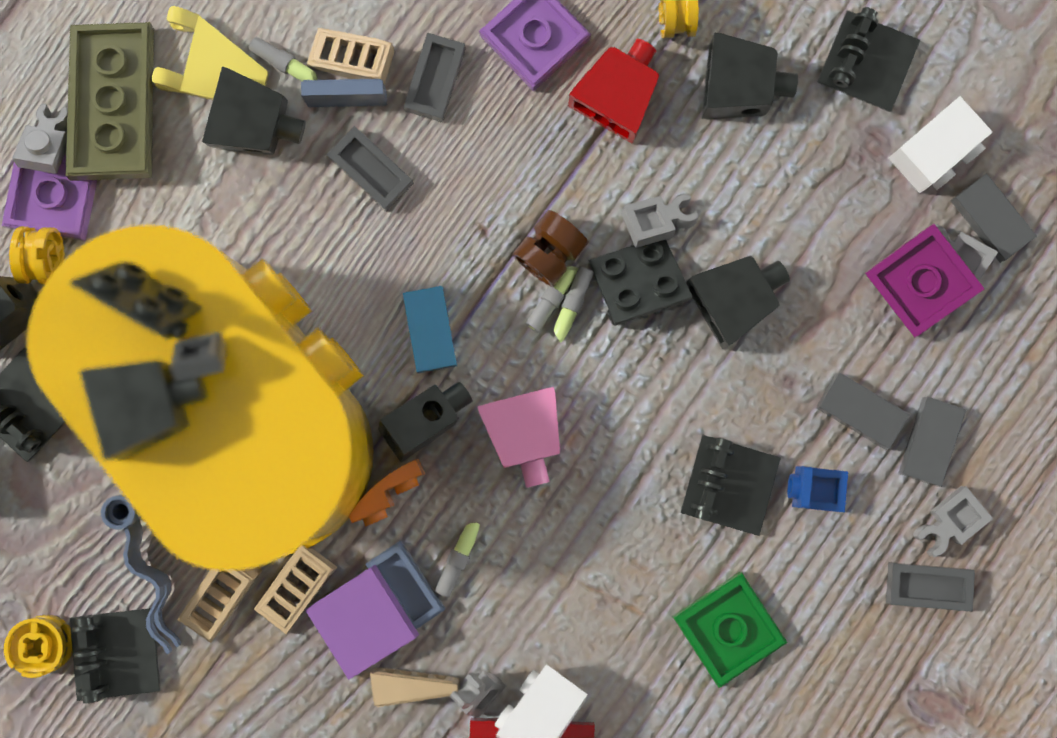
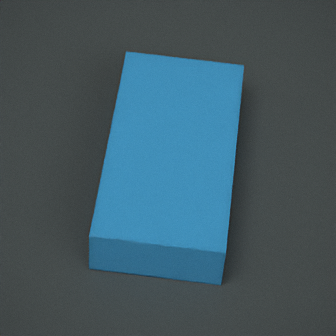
[403,286,457,373]

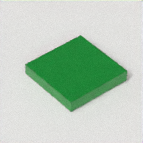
[672,572,788,688]

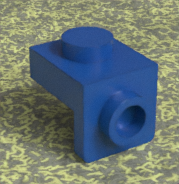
[787,466,848,513]

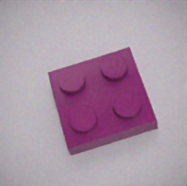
[865,223,985,338]

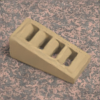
[307,27,395,85]
[254,545,338,634]
[177,566,262,643]
[370,667,460,707]

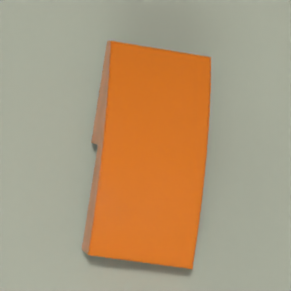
[349,459,425,527]

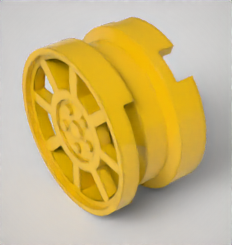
[659,0,699,39]
[9,226,65,285]
[4,614,73,678]

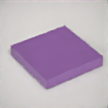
[479,0,591,92]
[2,155,97,241]
[305,565,419,680]

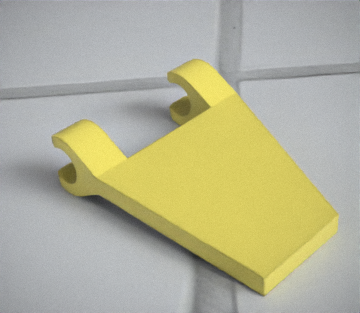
[152,6,269,100]

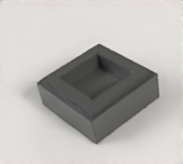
[171,332,226,382]

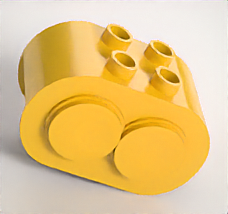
[27,225,374,571]

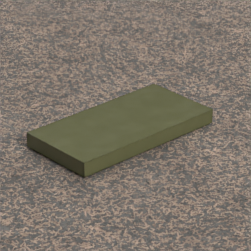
[66,22,154,181]

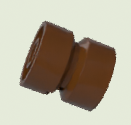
[513,210,589,287]

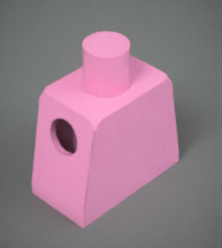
[477,387,560,488]

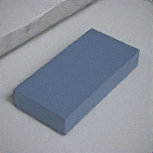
[301,79,387,107]
[365,540,446,629]

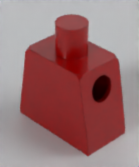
[568,39,660,144]

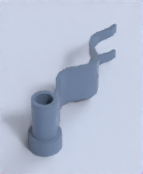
[101,494,181,654]

